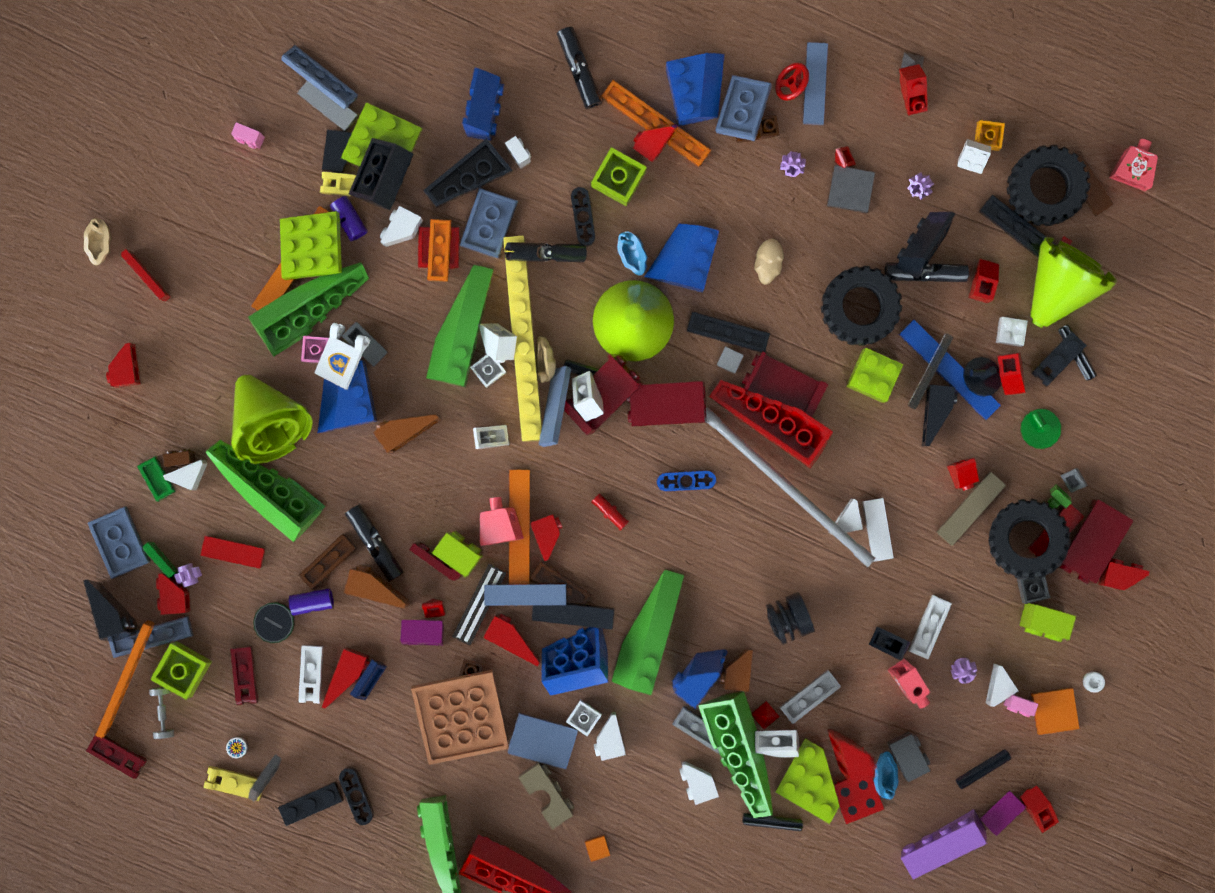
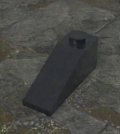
[921,385,958,447]

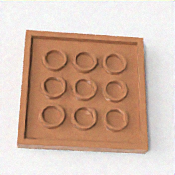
[411,670,509,765]

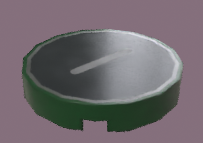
[253,602,295,643]

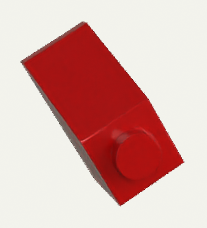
[633,124,679,162]
[106,343,141,388]
[947,458,979,491]
[530,514,563,561]
[1020,785,1059,833]

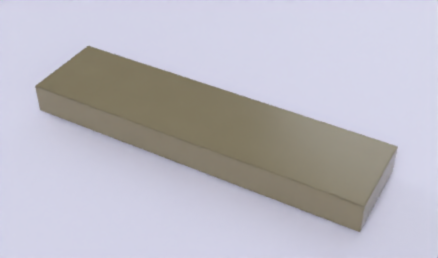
[936,472,1006,546]

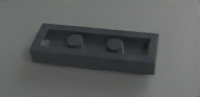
[278,781,343,826]

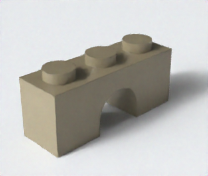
[518,762,574,829]

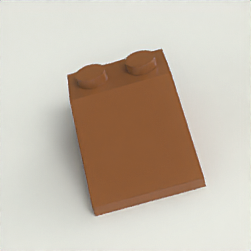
[373,414,442,454]
[344,565,410,608]

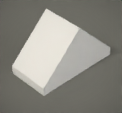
[473,425,509,449]
[163,460,207,490]
[829,499,863,535]
[986,664,1018,707]

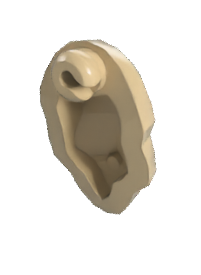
[84,218,111,265]
[754,239,784,285]
[536,336,556,383]

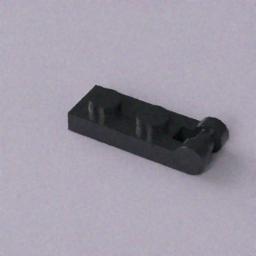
[1031,331,1087,387]

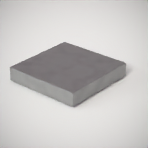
[827,165,875,213]
[248,754,281,801]

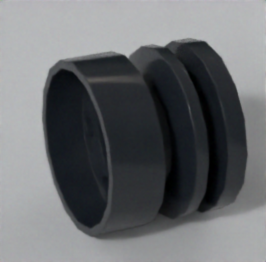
[766,592,815,645]

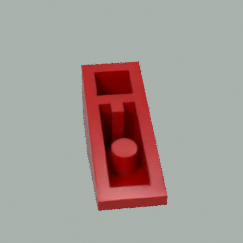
[483,614,540,667]
[322,647,370,708]

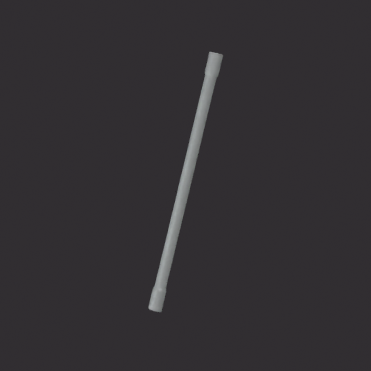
[706,407,876,567]

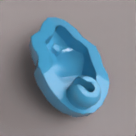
[617,231,648,275]
[874,751,898,799]

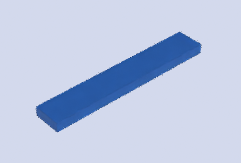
[899,320,1001,420]

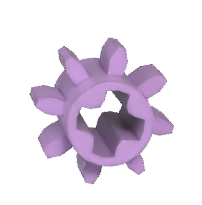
[780,151,806,177]
[907,172,934,200]
[174,563,202,587]
[951,658,977,684]

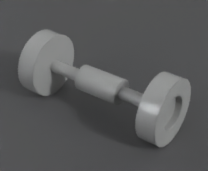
[149,687,175,739]

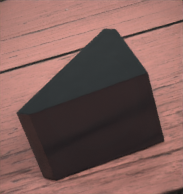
[869,627,910,661]

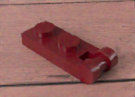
[409,542,462,581]
[230,646,258,705]
[86,734,147,779]

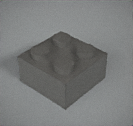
[1017,577,1050,604]

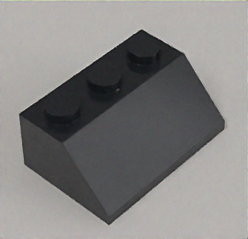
[349,138,414,210]
[897,212,956,279]

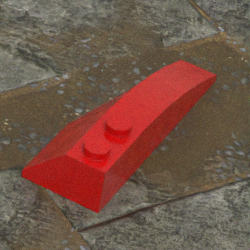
[709,380,833,469]
[458,834,572,893]

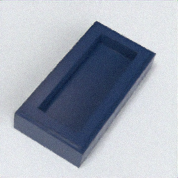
[350,659,387,700]

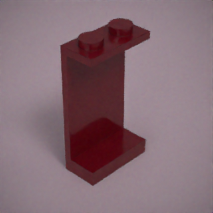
[742,351,829,417]
[564,354,643,435]
[627,381,707,427]
[1059,499,1134,585]

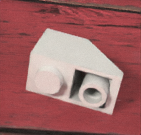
[380,206,423,247]
[679,761,719,805]

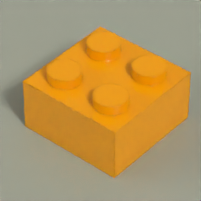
[975,120,1005,151]

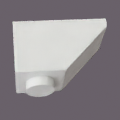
[479,323,517,363]
[572,371,604,421]
[594,712,626,761]
[755,730,799,757]

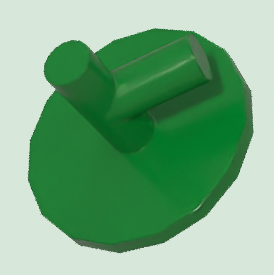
[1020,409,1061,449]

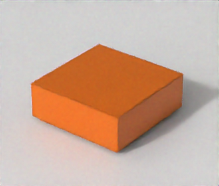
[585,835,610,862]

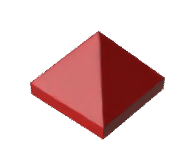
[835,146,856,168]
[422,598,446,618]
[751,701,780,730]

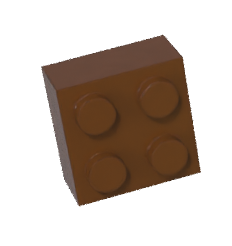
[163,449,196,467]

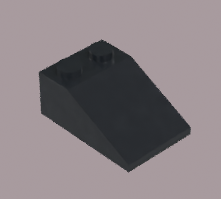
[83,579,137,642]

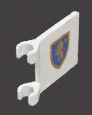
[315,323,370,389]

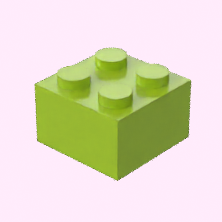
[591,147,647,207]
[846,348,904,403]
[432,531,483,577]
[1019,603,1076,642]
[150,641,212,700]

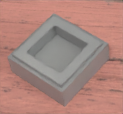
[716,347,744,374]

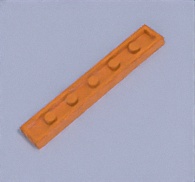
[601,80,711,167]
[251,206,328,311]
[509,470,530,585]
[95,620,155,738]

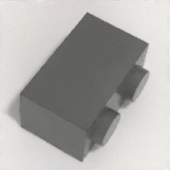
[887,732,931,782]

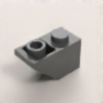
[342,322,388,367]

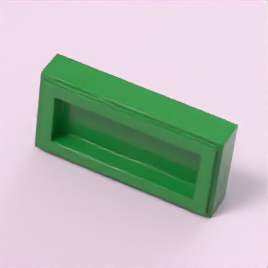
[137,456,176,502]
[142,542,179,578]

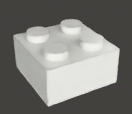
[505,136,531,169]
[957,139,991,174]
[996,317,1028,347]
[470,355,507,388]
[566,699,602,736]

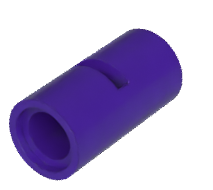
[330,196,368,241]
[289,588,334,616]

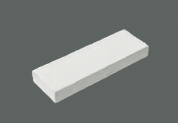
[862,498,894,562]
[908,595,952,659]

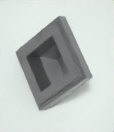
[901,52,924,68]
[1060,468,1087,493]

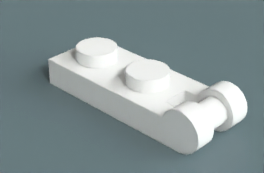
[299,645,323,704]

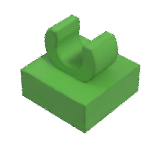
[1048,484,1072,509]

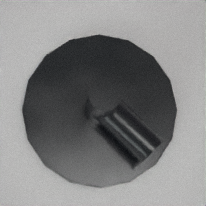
[963,357,1002,397]

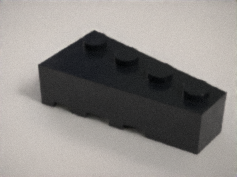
[423,138,513,208]

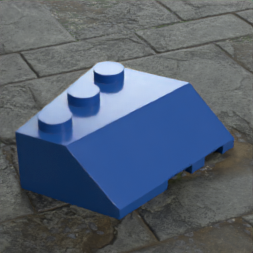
[666,53,725,126]
[462,68,504,141]
[644,224,719,293]
[317,360,377,433]
[542,627,608,696]
[672,649,728,708]

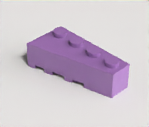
[901,809,987,879]

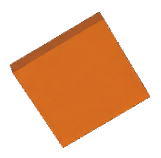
[1031,688,1079,735]

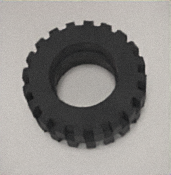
[1007,145,1090,226]
[821,266,902,346]
[988,499,1071,580]

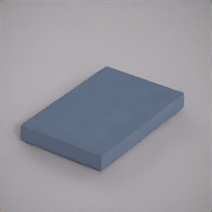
[715,75,772,141]
[460,188,518,259]
[87,507,150,579]
[507,713,578,769]

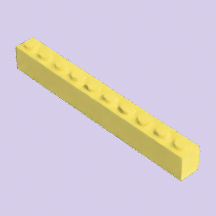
[503,235,542,442]

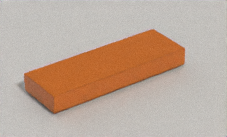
[427,219,452,282]

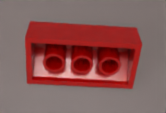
[827,729,877,783]

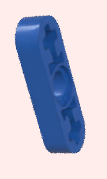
[657,471,716,491]

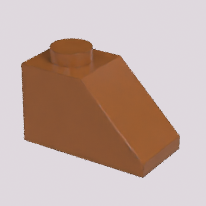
[720,648,753,692]

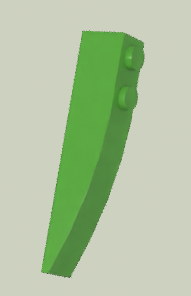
[248,262,369,357]
[426,265,494,387]
[206,440,325,542]
[611,569,684,695]
[698,691,773,818]
[417,795,461,893]

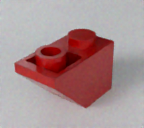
[900,64,928,116]
[968,259,999,303]
[997,352,1026,395]
[1098,558,1150,591]
[156,573,191,615]

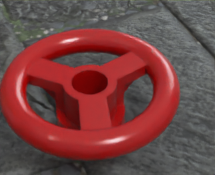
[775,63,809,101]

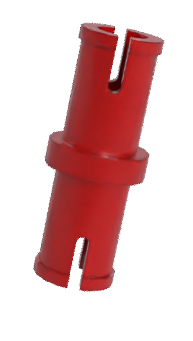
[591,493,629,531]

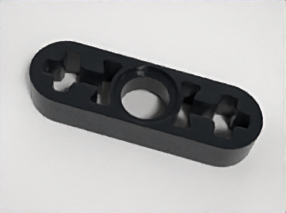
[571,187,595,247]
[339,767,374,825]

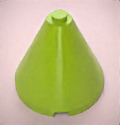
[1030,237,1117,328]
[593,280,674,362]
[232,375,313,464]

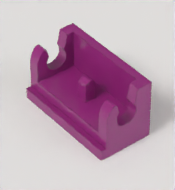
[400,620,444,646]
[980,791,1026,836]

